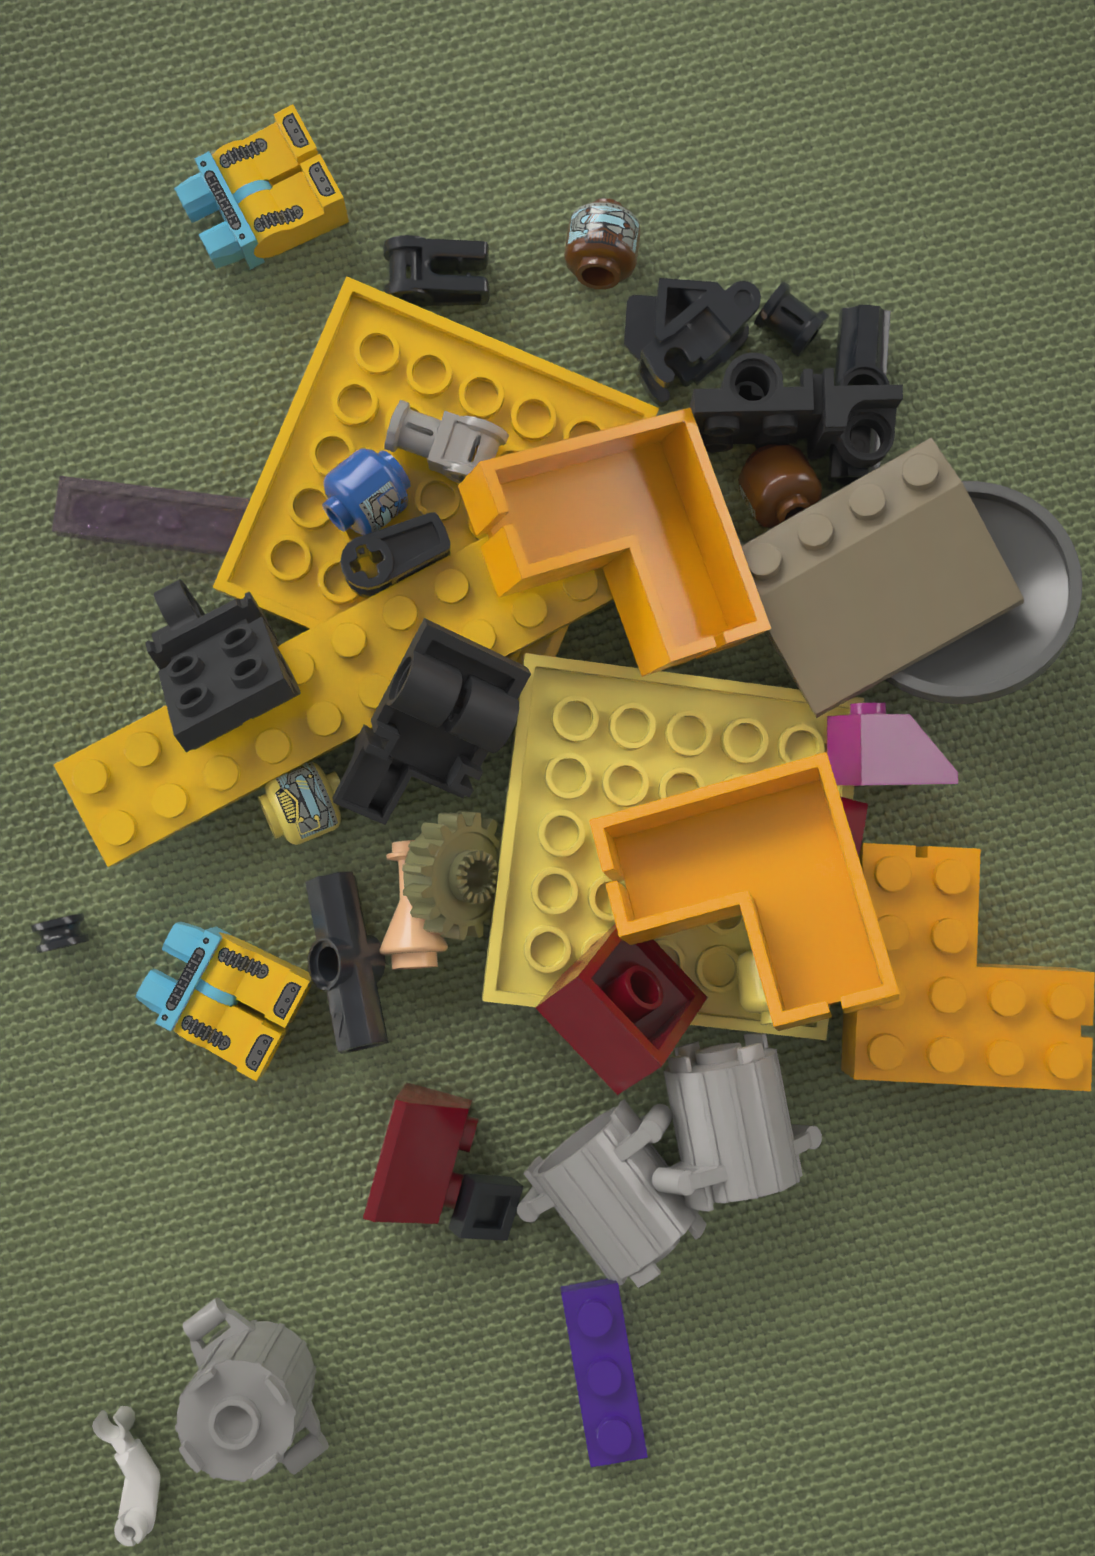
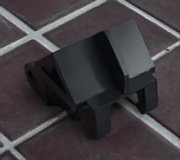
[624,278,761,407]

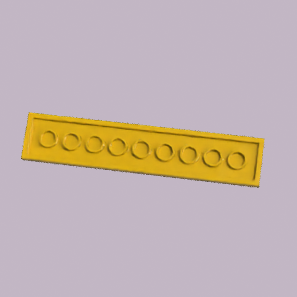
[54,535,614,867]

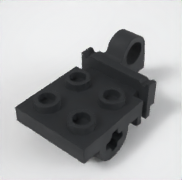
[689,353,903,468]
[145,579,301,753]
[332,618,531,825]

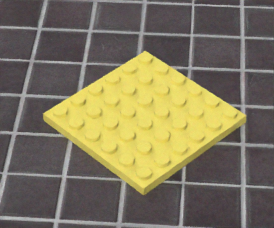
[482,653,864,1040]

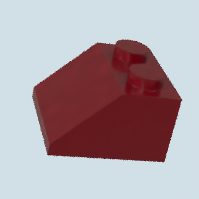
[535,923,708,1095]
[363,1082,479,1224]

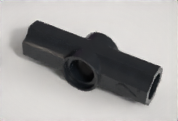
[828,304,891,485]
[305,872,389,1054]

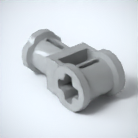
[384,400,509,484]

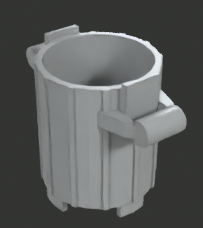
[652,1033,822,1212]
[517,1099,707,1288]
[175,1297,329,1482]

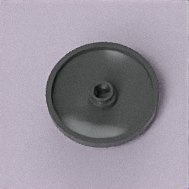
[886,481,1083,704]

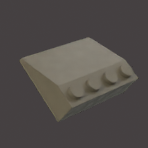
[741,437,1024,718]

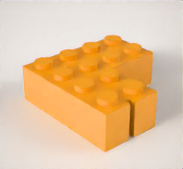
[458,407,771,677]
[589,752,900,1031]
[841,843,1095,1091]

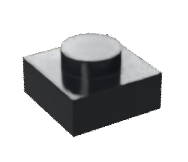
[449,1173,524,1241]

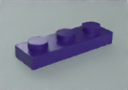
[561,1278,648,1468]

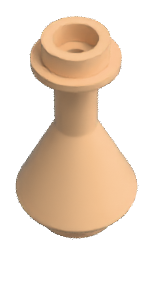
[379,840,448,970]

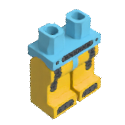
[174,104,349,270]
[135,922,313,1082]

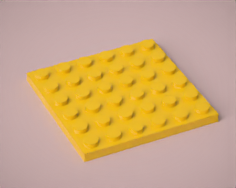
[213,276,659,699]

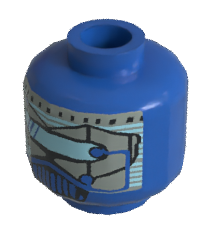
[322,448,411,535]

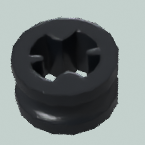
[31,913,89,954]

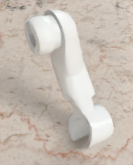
[92,1406,161,1546]

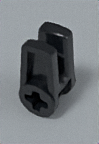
[383,235,490,308]
[340,512,450,598]

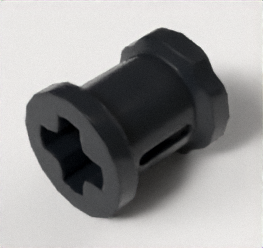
[754,282,829,357]

